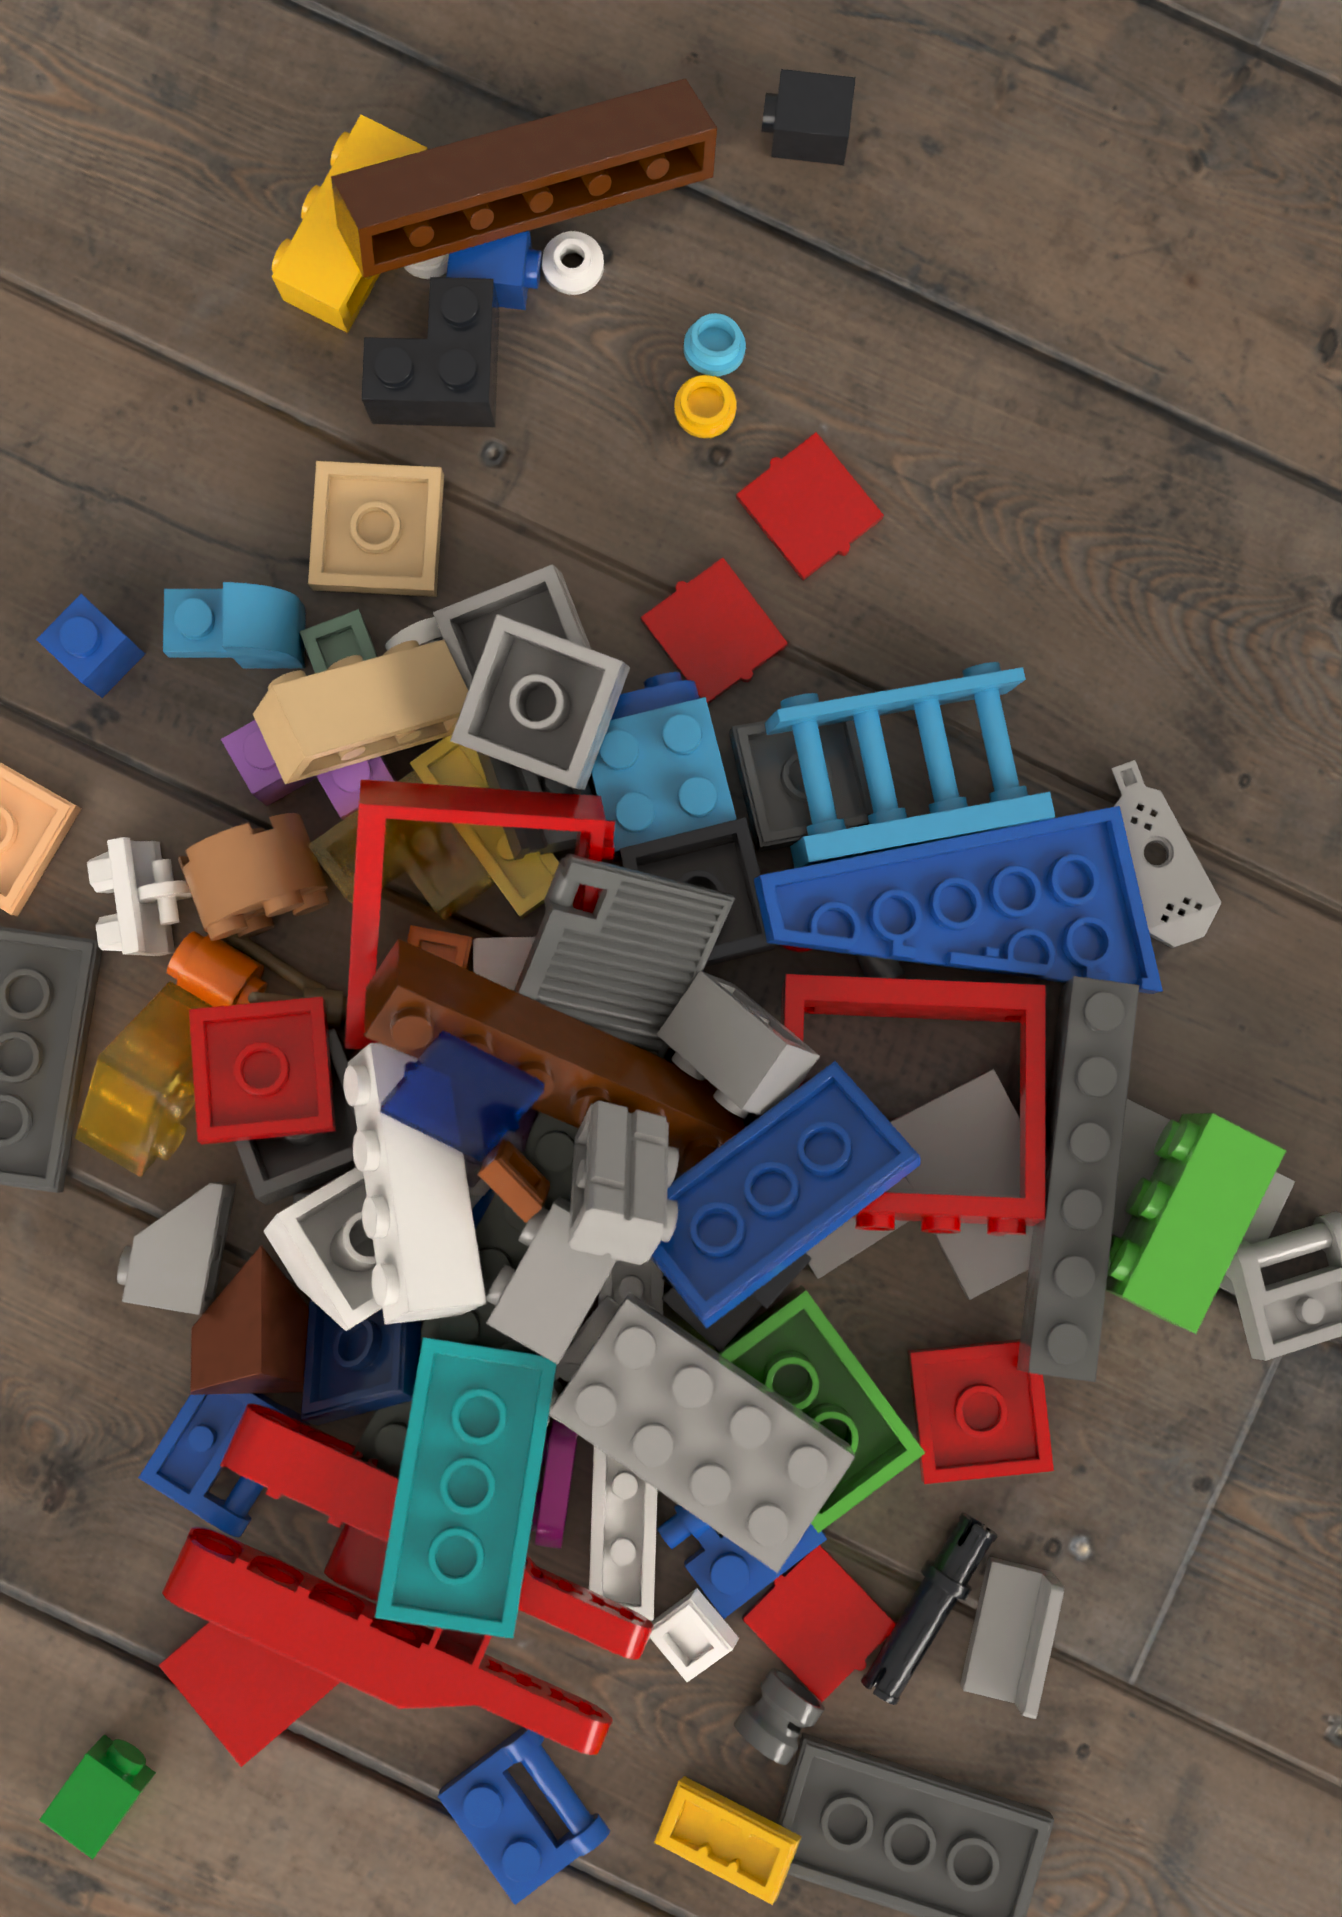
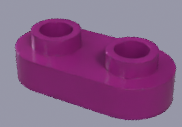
[530,1419,579,1549]

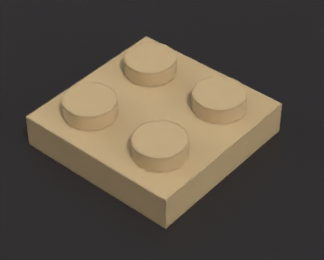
[308,461,444,597]

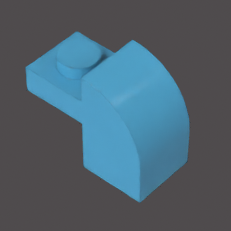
[163,582,306,669]

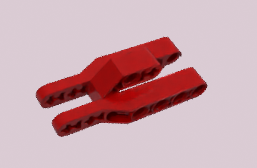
[162,1403,654,1755]

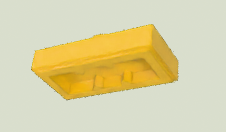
[654,1776,802,1905]

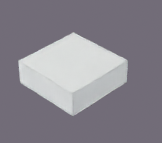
[650,1588,739,1682]

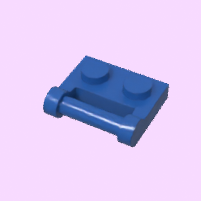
[138,1393,310,1538]
[438,1727,610,1905]

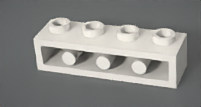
[344,1043,486,1324]

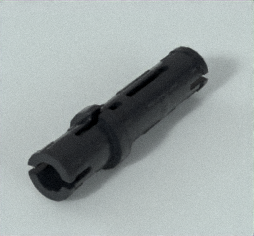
[861,1512,998,1705]

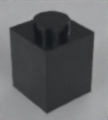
[762,69,856,165]

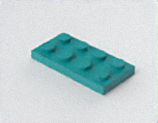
[375,1337,557,1639]

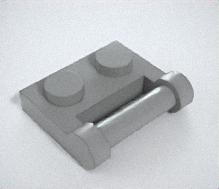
[1226,1211,1342,1361]

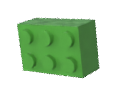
[1106,1113,1286,1334]
[714,1285,925,1533]

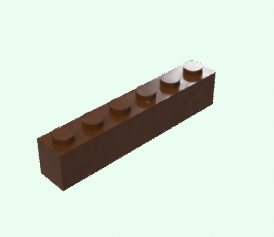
[331,78,717,278]
[364,938,746,1174]

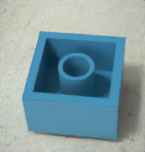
[591,697,737,862]

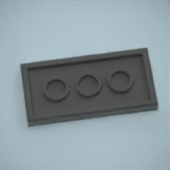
[0,926,102,1193]
[775,1733,1054,1917]

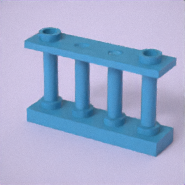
[764,662,1056,868]

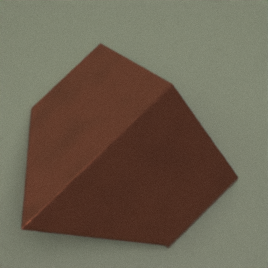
[190,1245,309,1395]

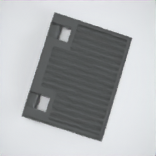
[513,854,735,1059]

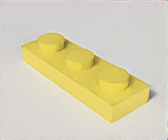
[410,735,559,919]

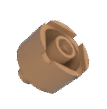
[178,813,330,941]

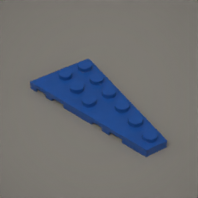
[753,806,1163,994]

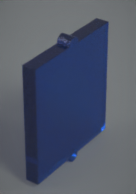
[380,1030,544,1162]

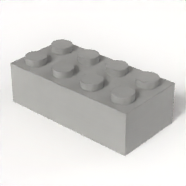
[549,1292,855,1573]

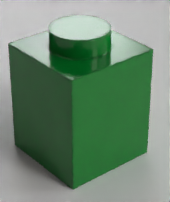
[39,1735,156,1860]

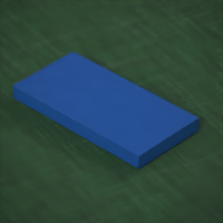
[651,1061,921,1329]

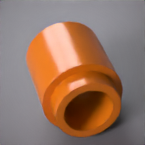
[167,931,268,1007]

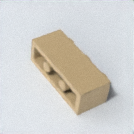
[253,640,468,784]

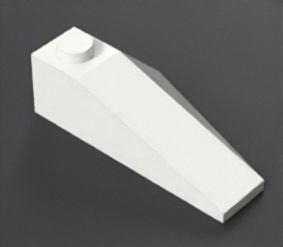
[263,1089,527,1331]

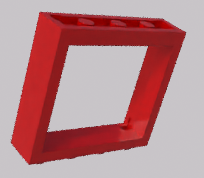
[345,779,615,1049]
[781,974,1046,1236]

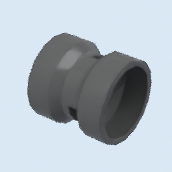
[734,1668,825,1765]

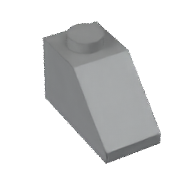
[117,1181,236,1315]

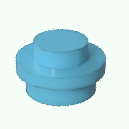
[683,313,746,376]

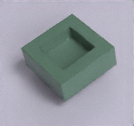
[299,609,378,674]

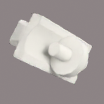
[87,837,192,956]

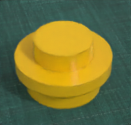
[674,375,737,438]

